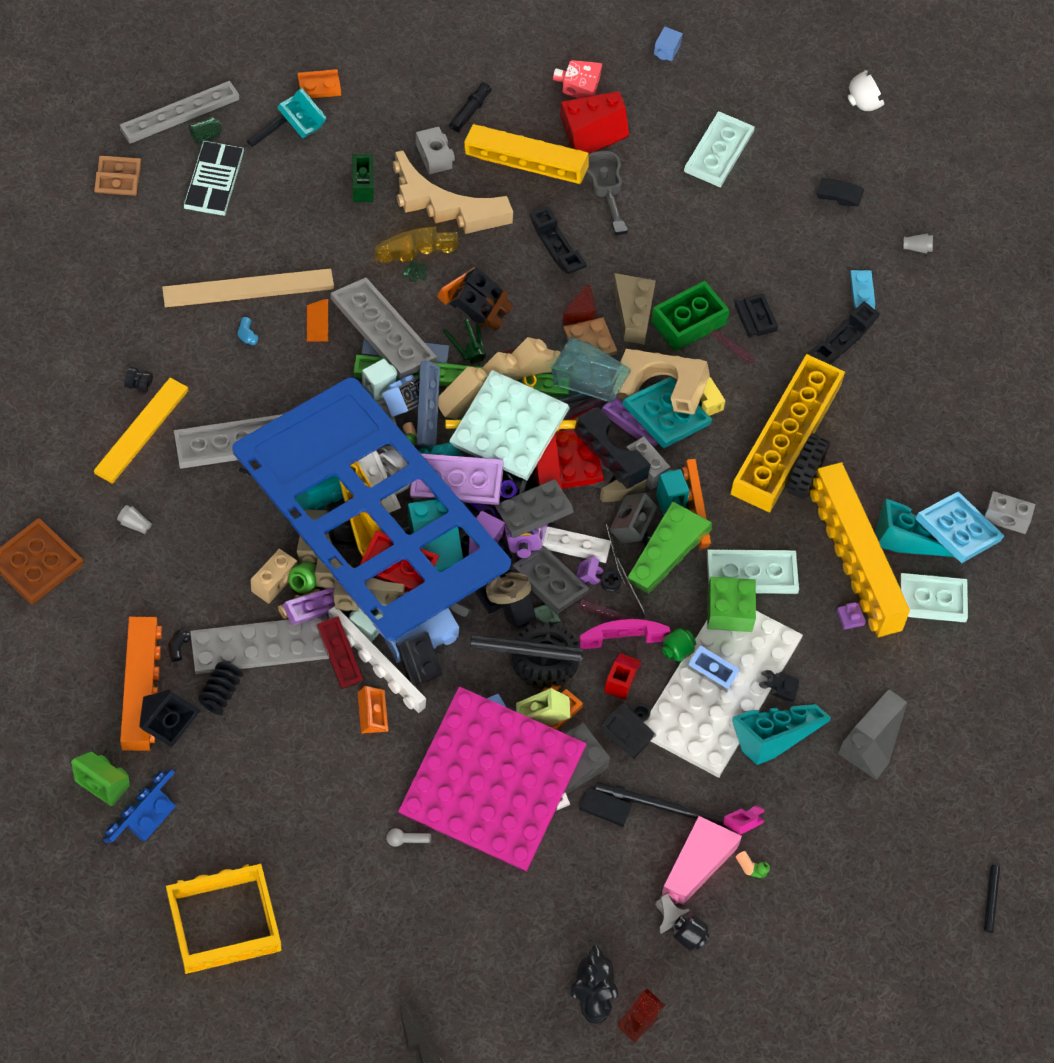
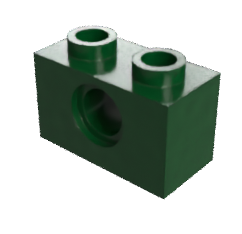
[352,154,374,202]

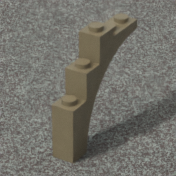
[297,509,405,611]

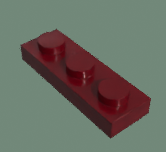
[316,616,363,689]

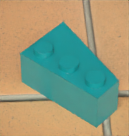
[295,476,343,511]

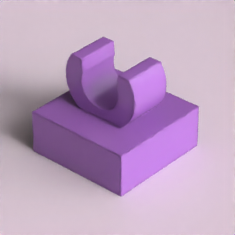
[576,556,604,585]
[836,602,866,630]

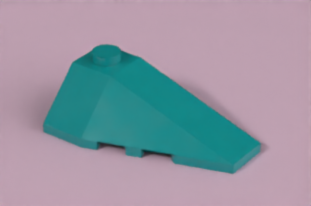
[875,499,954,557]
[732,704,831,765]

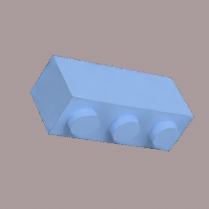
[385,608,459,663]

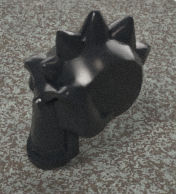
[571,945,618,1024]

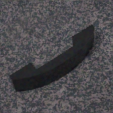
[529,206,587,274]
[808,301,880,365]

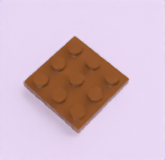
[0,518,84,605]

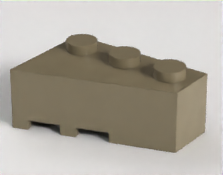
[612,273,656,344]

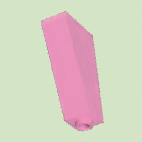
[662,816,742,905]

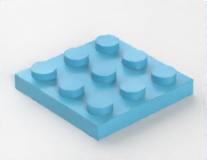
[915,492,1004,563]

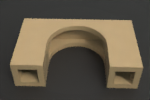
[610,349,710,414]

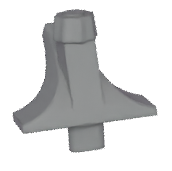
[655,893,690,934]

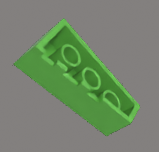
[628,502,712,594]

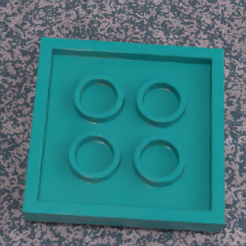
[622,376,713,448]

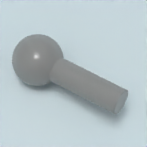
[386,828,431,846]

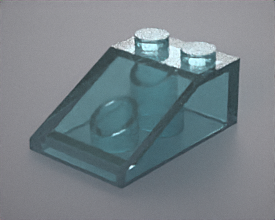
[552,337,631,403]

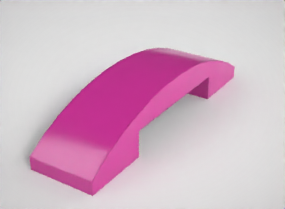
[579,619,670,649]

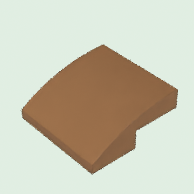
[94,156,141,196]

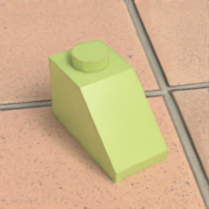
[516,688,570,725]

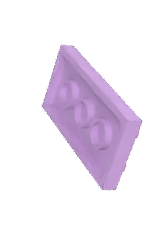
[410,454,504,505]

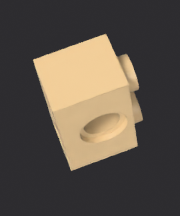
[251,549,297,604]

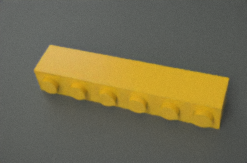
[464,124,589,184]

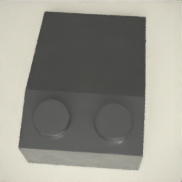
[565,723,610,794]

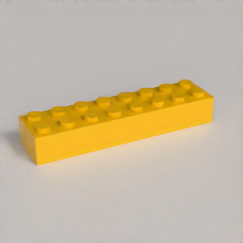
[731,354,845,513]
[810,462,910,637]

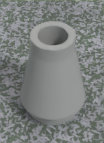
[904,233,933,254]
[117,505,152,535]

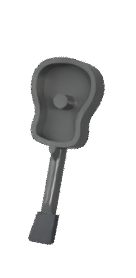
[585,151,628,235]

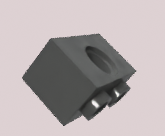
[609,493,658,543]

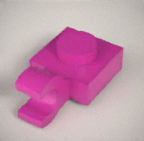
[724,805,764,835]

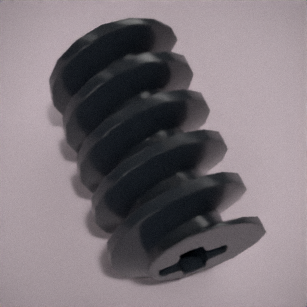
[198,662,243,715]

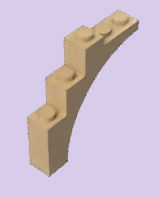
[393,151,513,234]
[438,337,569,419]

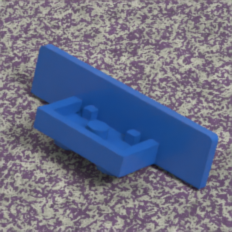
[102,769,176,843]

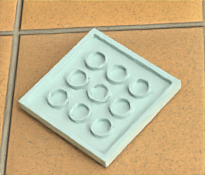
[449,370,569,480]

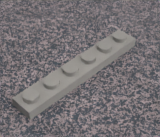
[120,81,239,144]

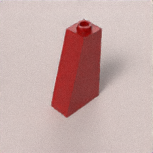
[534,434,562,489]

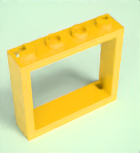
[166,864,281,974]

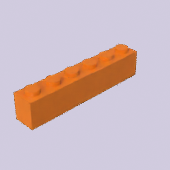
[120,617,162,751]

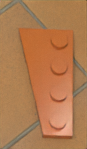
[681,459,711,549]

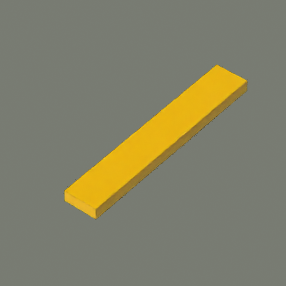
[94,378,188,484]

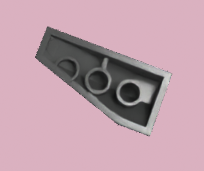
[838,689,907,780]

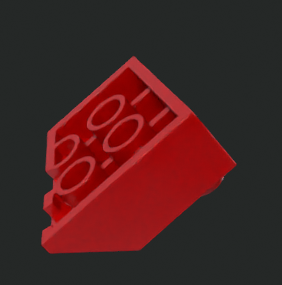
[560,91,629,155]

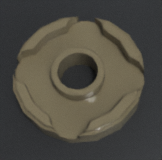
[486,572,531,604]

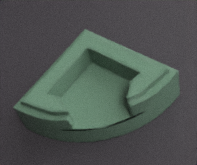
[534,604,560,625]

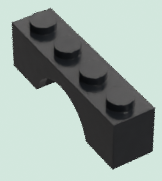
[574,407,651,489]

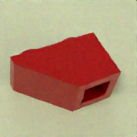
[604,653,642,700]

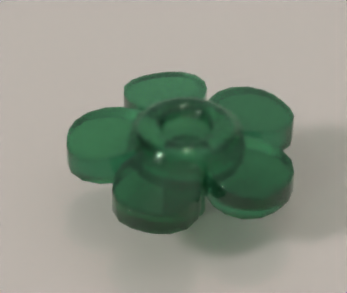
[404,260,427,282]

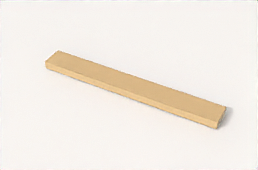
[162,269,334,307]

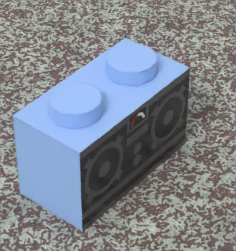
[382,375,420,417]
[688,645,740,692]

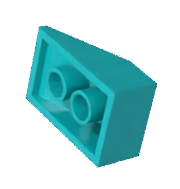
[407,499,463,572]

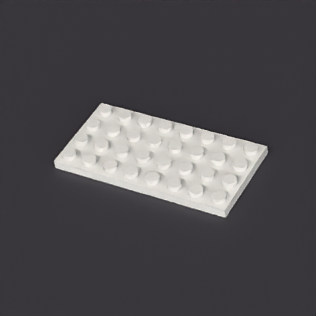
[644,611,803,778]

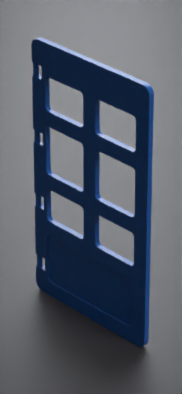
[232,378,511,641]

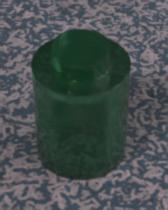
[189,117,222,144]

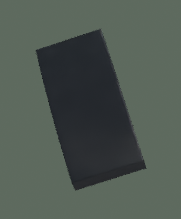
[816,178,864,207]

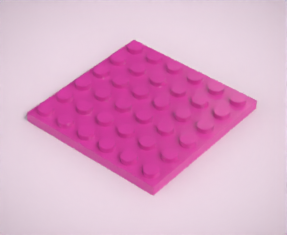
[398,687,587,872]

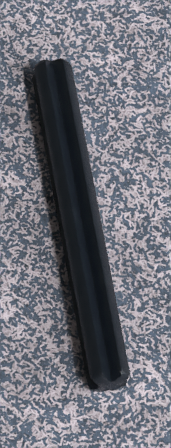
[470,635,583,662]

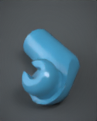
[238,317,258,346]

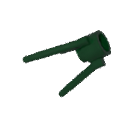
[443,318,486,363]

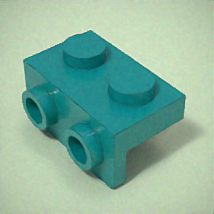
[277,88,327,139]

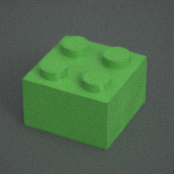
[707,577,756,632]

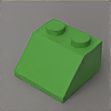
[71,751,130,806]

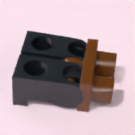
[449,267,513,330]

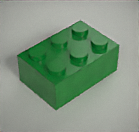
[651,281,729,352]

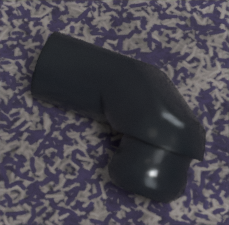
[168,629,191,662]

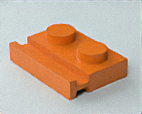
[298,69,341,98]

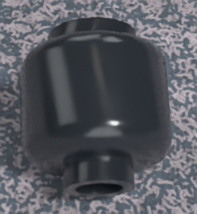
[673,914,709,950]

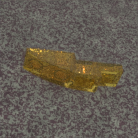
[375,227,458,263]

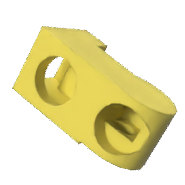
[700,377,725,416]

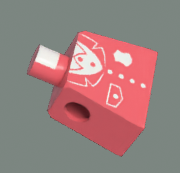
[553,60,602,99]

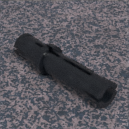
[449,82,492,133]

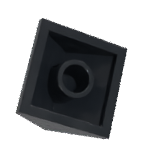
[139,690,201,747]

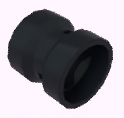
[124,367,153,394]

